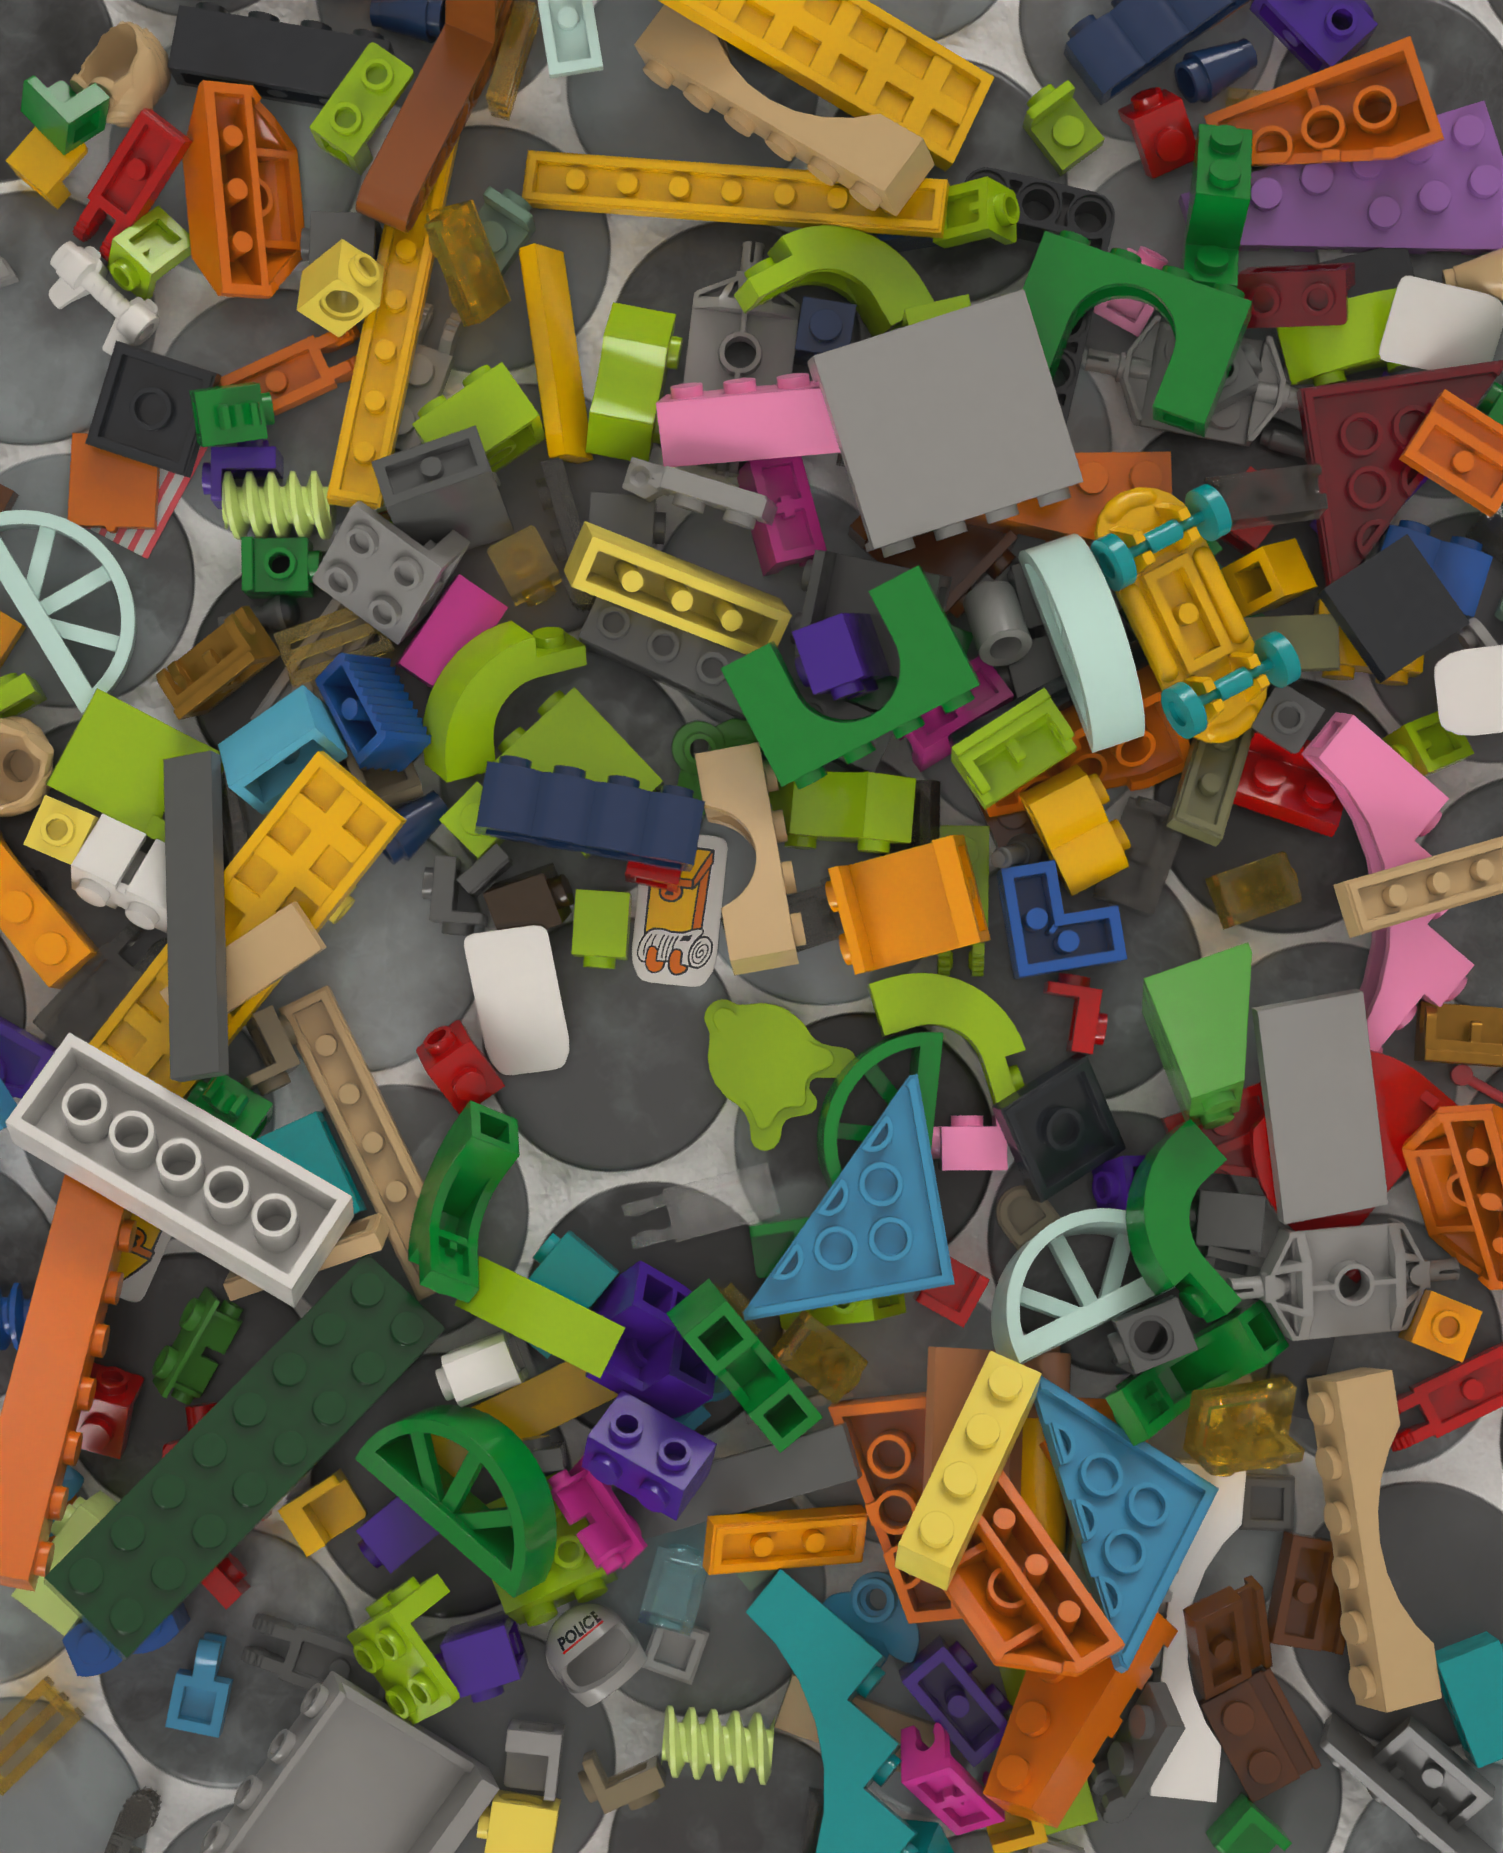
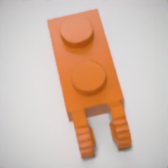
[219,325,361,417]

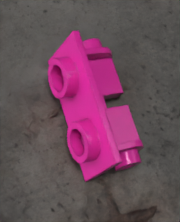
[548,1457,648,1575]

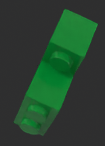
[1180,124,1253,288]

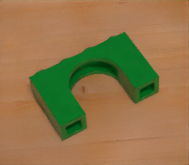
[1022,230,1252,437]
[720,565,980,790]

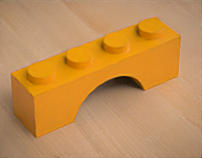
[0,831,104,990]

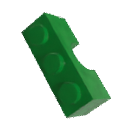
[666,1279,823,1453]

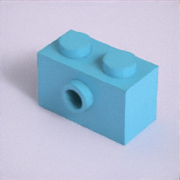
[218,685,348,815]

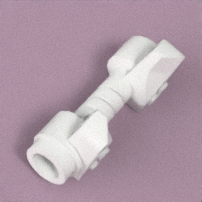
[49,241,160,356]

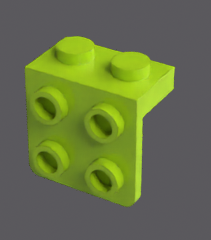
[486,1471,618,1627]
[346,1573,460,1724]

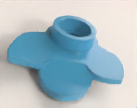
[823,1571,920,1668]

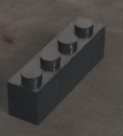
[168,2,395,120]

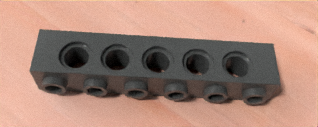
[578,597,893,772]

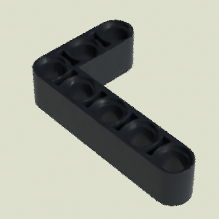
[965,167,1115,425]

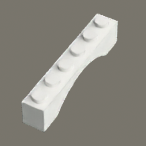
[1148,1457,1247,1802]

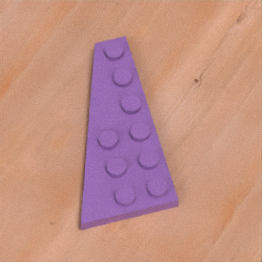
[1178,101,1503,255]

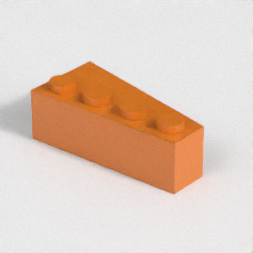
[965,451,1172,550]
[828,1391,962,1624]
[983,1593,1178,1828]

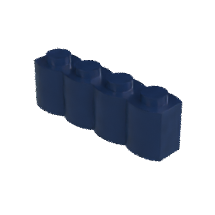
[1064,0,1250,105]
[475,755,705,872]

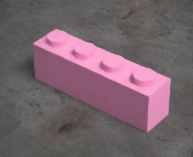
[656,373,841,467]

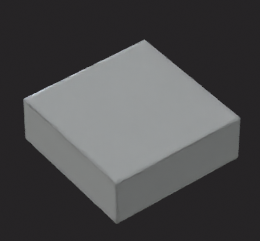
[642,1612,710,1685]

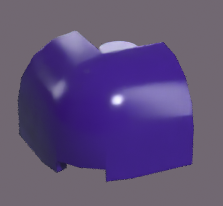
[585,1260,716,1418]

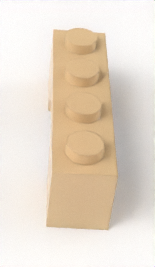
[695,742,807,976]

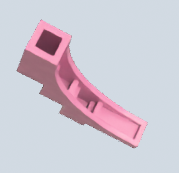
[1302,712,1474,1053]

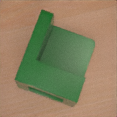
[20,75,110,155]
[749,1216,810,1278]
[1205,1792,1292,1853]

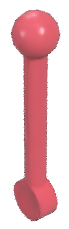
[1450,1064,1503,1104]

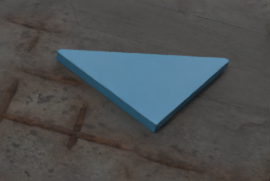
[743,1074,955,1321]
[1034,1376,1219,1674]

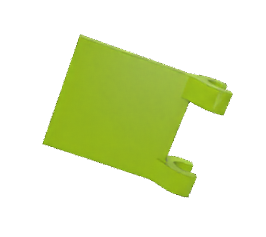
[46,688,224,842]

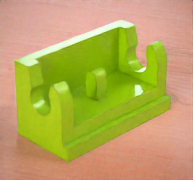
[951,687,1077,810]

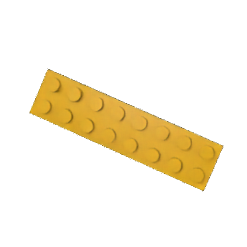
[658,0,994,172]
[89,751,407,1100]

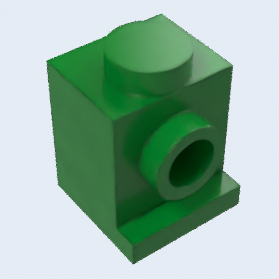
[241,537,322,599]

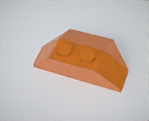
[182,80,305,299]
[1402,1104,1503,1290]
[943,1470,1125,1677]

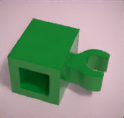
[189,382,275,447]
[187,1075,273,1140]

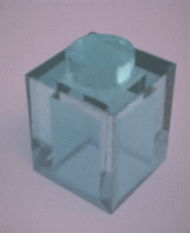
[637,1543,708,1636]

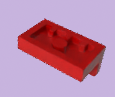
[1233,731,1343,838]

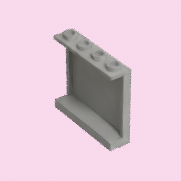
[807,289,1084,558]
[200,1670,500,1853]

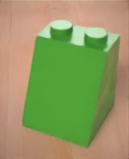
[1142,942,1252,1130]

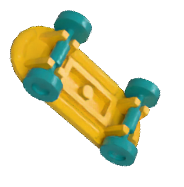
[1091,484,1301,743]

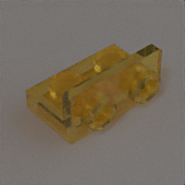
[424,199,511,327]

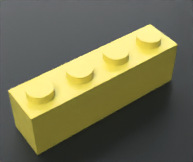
[564,521,792,655]
[895,1350,1042,1591]

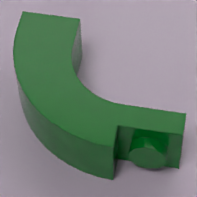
[408,1100,520,1303]
[1126,1118,1242,1323]
[1105,1299,1289,1446]

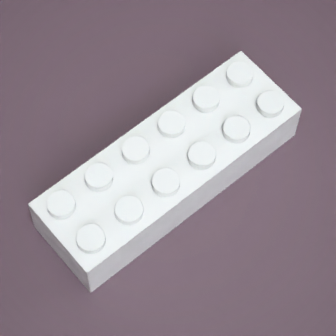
[5,1032,354,1308]

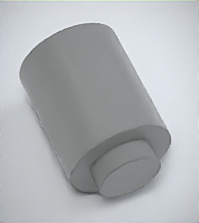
[963,580,1032,666]

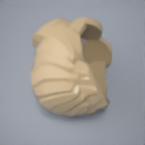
[70,21,171,128]
[0,716,54,817]

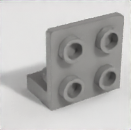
[312,501,471,645]

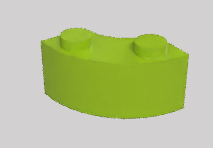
[1276,288,1412,386]
[586,302,683,462]
[769,771,916,854]

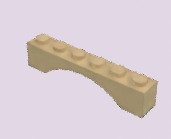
[634,5,935,217]
[1307,1367,1442,1713]

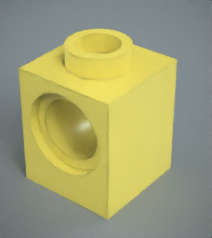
[297,239,384,337]
[23,795,99,865]
[476,1790,561,1853]

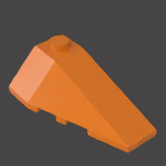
[1204,36,1445,167]
[985,665,1190,817]

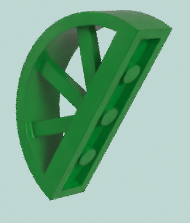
[817,1032,944,1189]
[355,1405,557,1598]

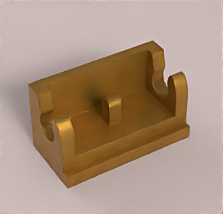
[156,605,281,720]
[1414,1001,1503,1068]

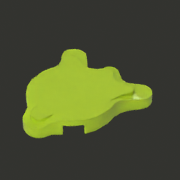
[704,999,855,1151]

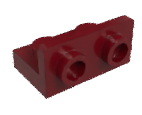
[1237,262,1356,329]

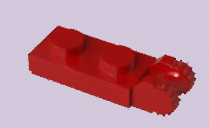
[72,108,193,261]
[1391,1341,1503,1452]

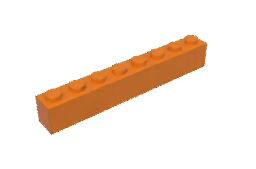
[0,1174,137,1592]

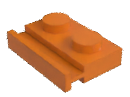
[1399,389,1503,517]

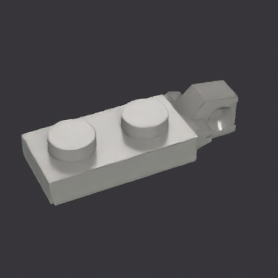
[622,457,778,530]

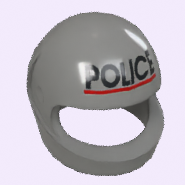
[545,1604,647,1707]

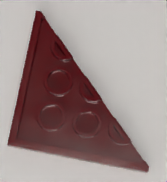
[1296,360,1503,587]

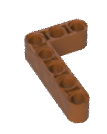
[356,0,514,233]

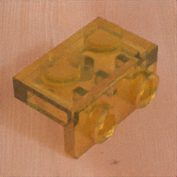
[1183,1377,1305,1477]

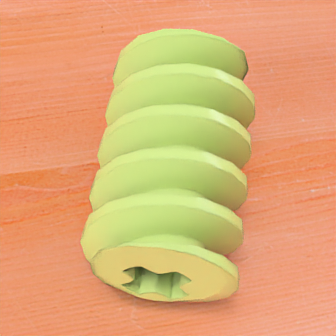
[222,471,337,540]
[661,1705,775,1785]

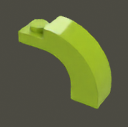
[734,225,934,337]
[423,620,587,783]
[867,973,1026,1105]
[455,1256,625,1378]

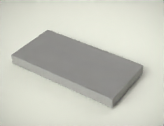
[1252,989,1389,1225]

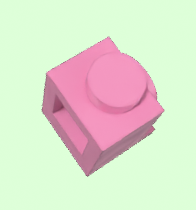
[931,1115,1008,1171]

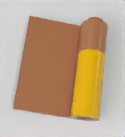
[923,1345,1071,1553]

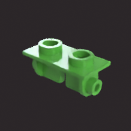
[152,1286,244,1405]

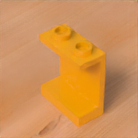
[825,834,991,975]

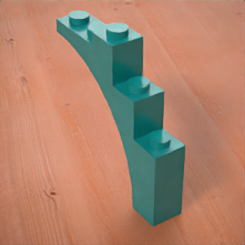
[746,1569,919,1853]

